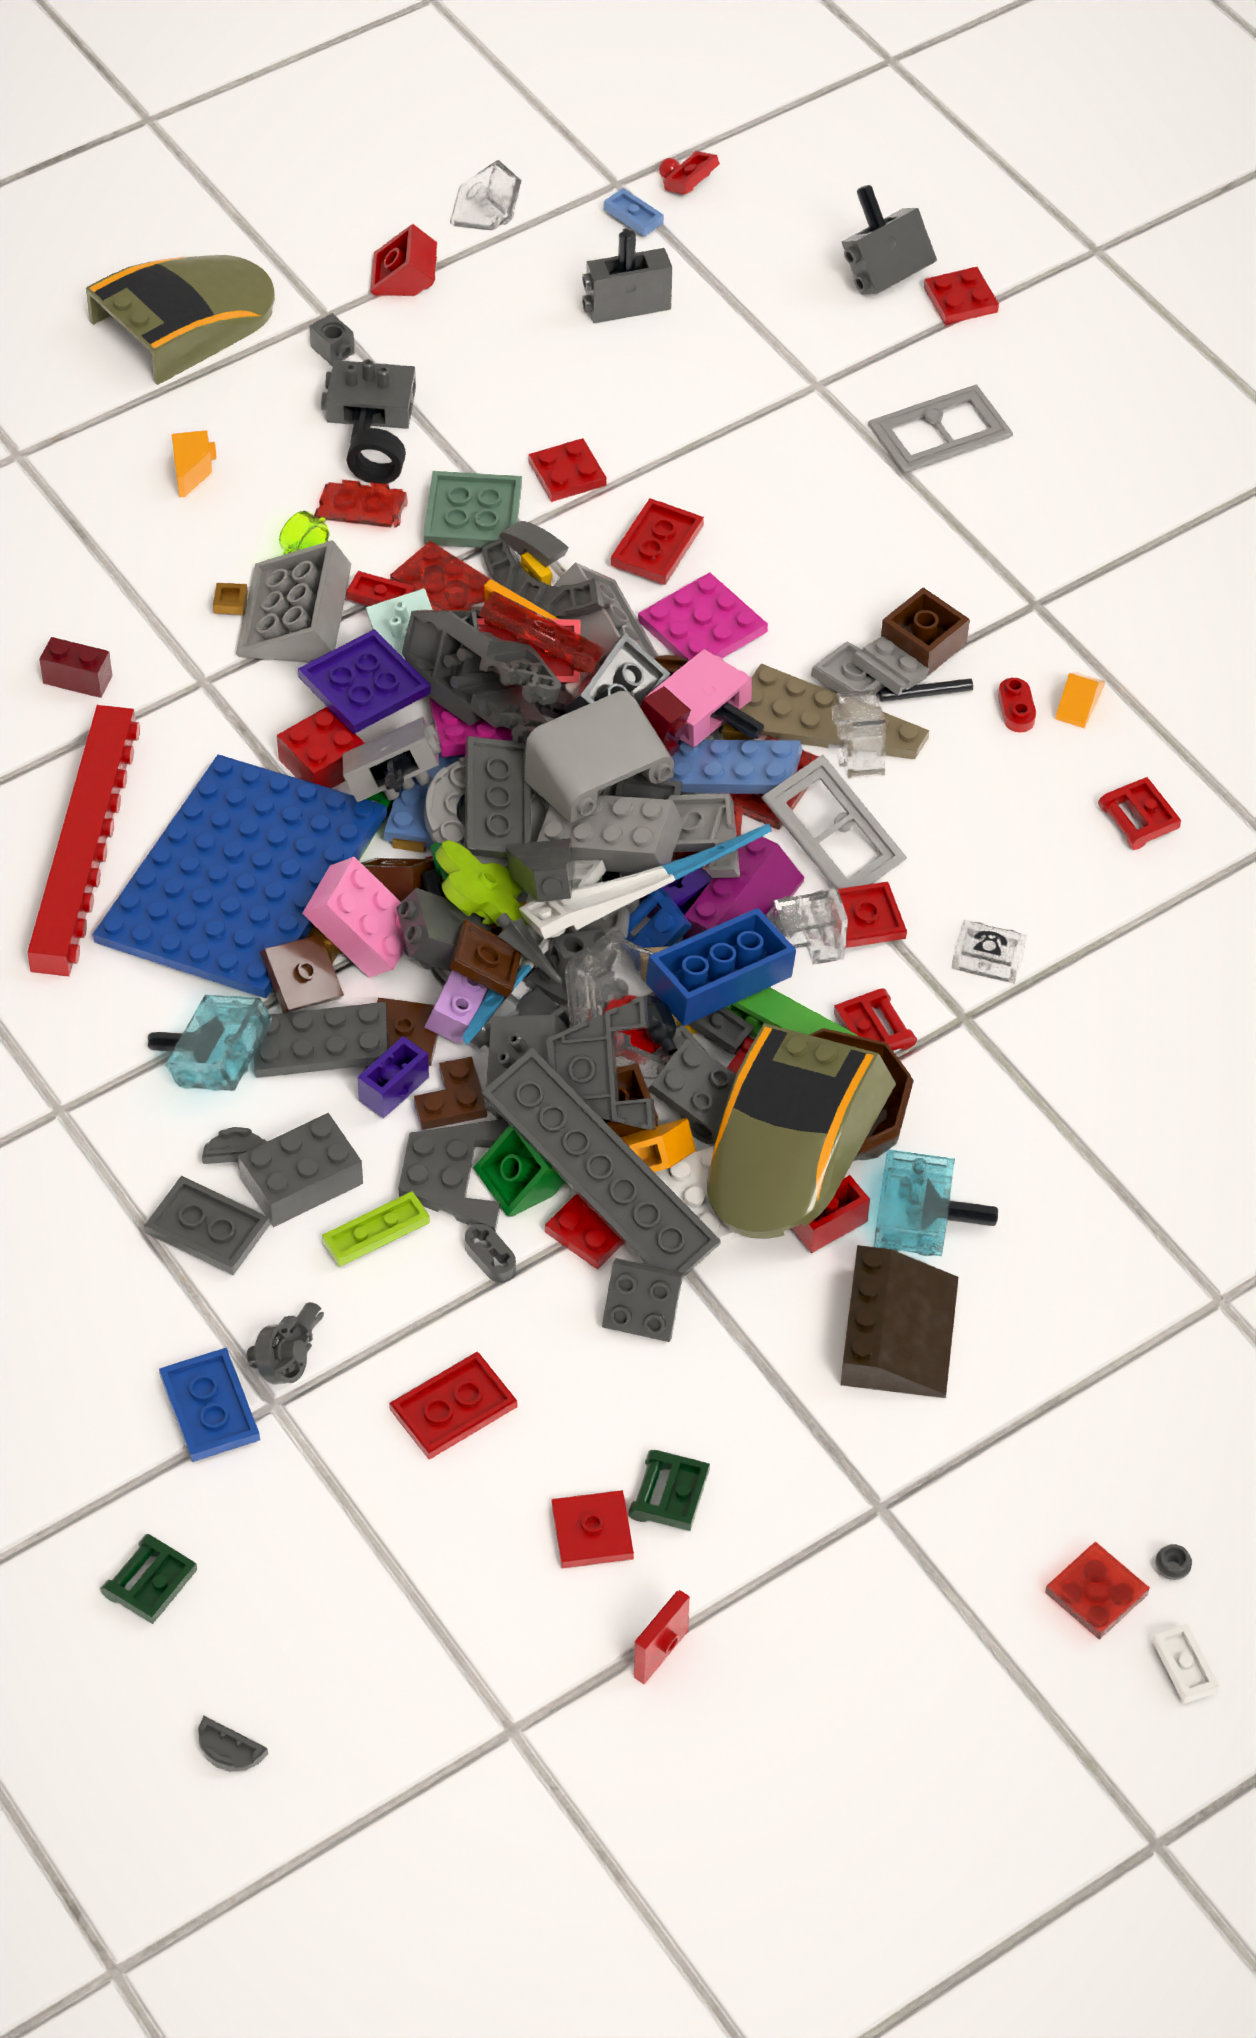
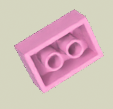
[302,857,406,978]

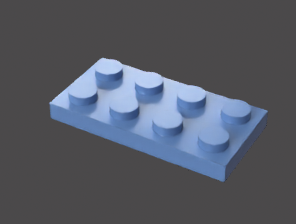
[667,740,803,794]
[384,752,465,848]

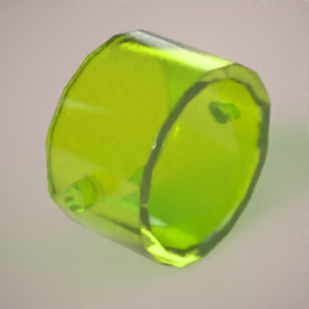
[279,510,330,555]

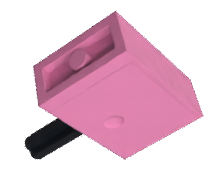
[646,649,764,748]

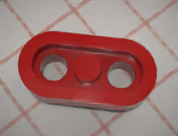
[998,677,1036,733]

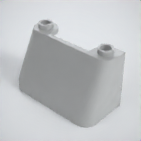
[524,691,674,823]

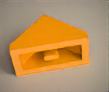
[1055,672,1105,728]

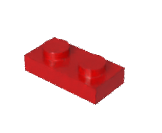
[346,570,415,606]

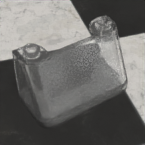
[565,932,674,1079]

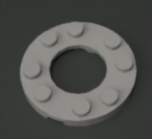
[423,756,550,869]

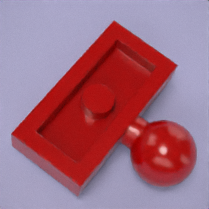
[659,151,720,194]

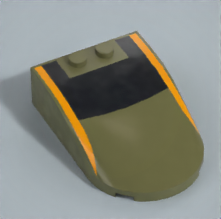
[86,254,275,385]
[707,1023,896,1239]

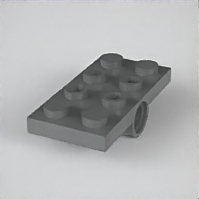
[648,1038,736,1144]

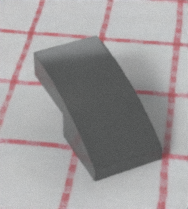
[499,521,569,567]

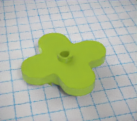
[435,840,529,928]

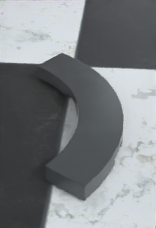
[481,538,604,618]

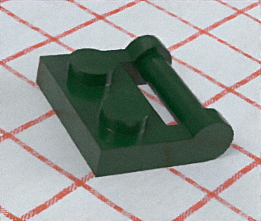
[628,1450,710,1531]
[100,1534,198,1624]

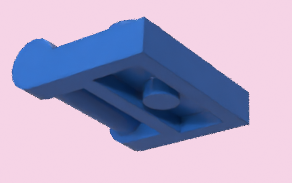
[619,888,692,967]

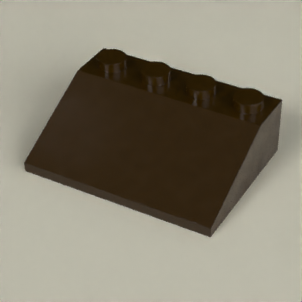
[840,1245,959,1398]

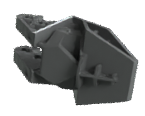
[402,610,561,743]

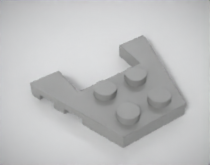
[619,793,740,878]

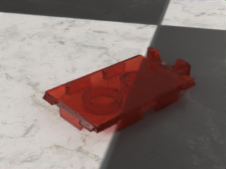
[313,479,408,528]

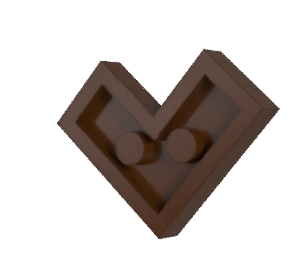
[414,1056,487,1130]

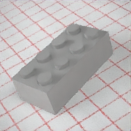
[537,795,684,873]

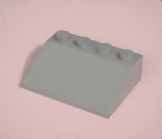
[236,540,352,662]

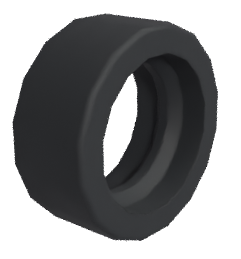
[346,428,406,485]

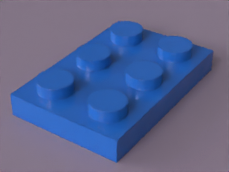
[159,1347,260,1462]

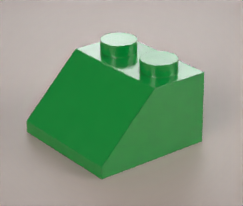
[473,1125,565,1217]

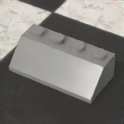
[553,562,659,668]

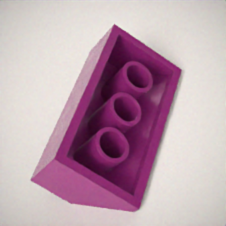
[683,830,805,940]

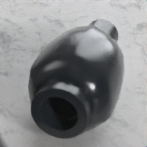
[643,996,678,1056]

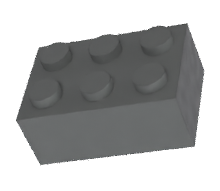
[238,1112,363,1228]

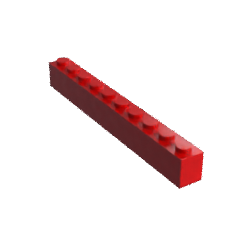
[27,705,140,977]

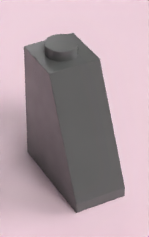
[506,838,575,902]

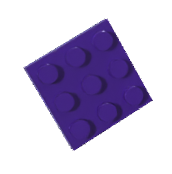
[298,629,431,734]

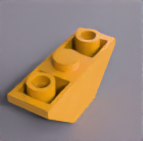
[620,1117,696,1172]

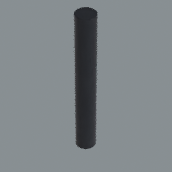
[879,678,973,702]

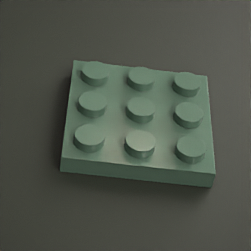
[424,471,522,548]

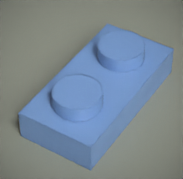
[603,188,664,237]

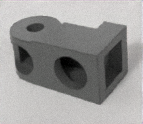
[546,929,616,978]

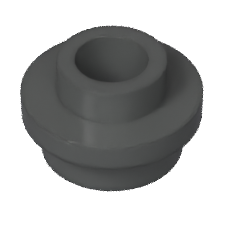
[1155,1544,1192,1580]

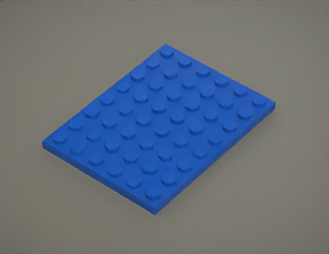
[92,754,387,999]

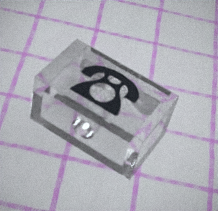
[951,919,1027,984]

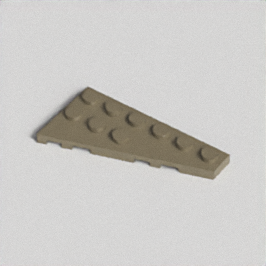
[719,663,930,759]

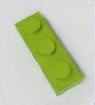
[322,1191,430,1267]

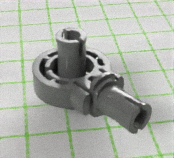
[246,1302,324,1385]

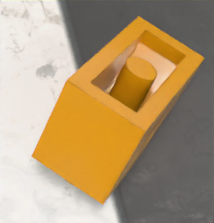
[172,430,217,498]

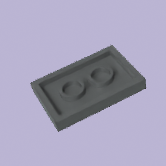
[144,1175,270,1275]

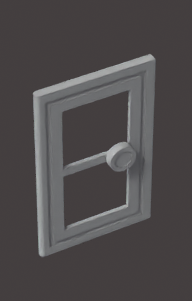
[868,384,1013,474]
[761,754,907,889]

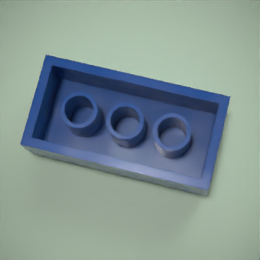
[645,908,796,1026]

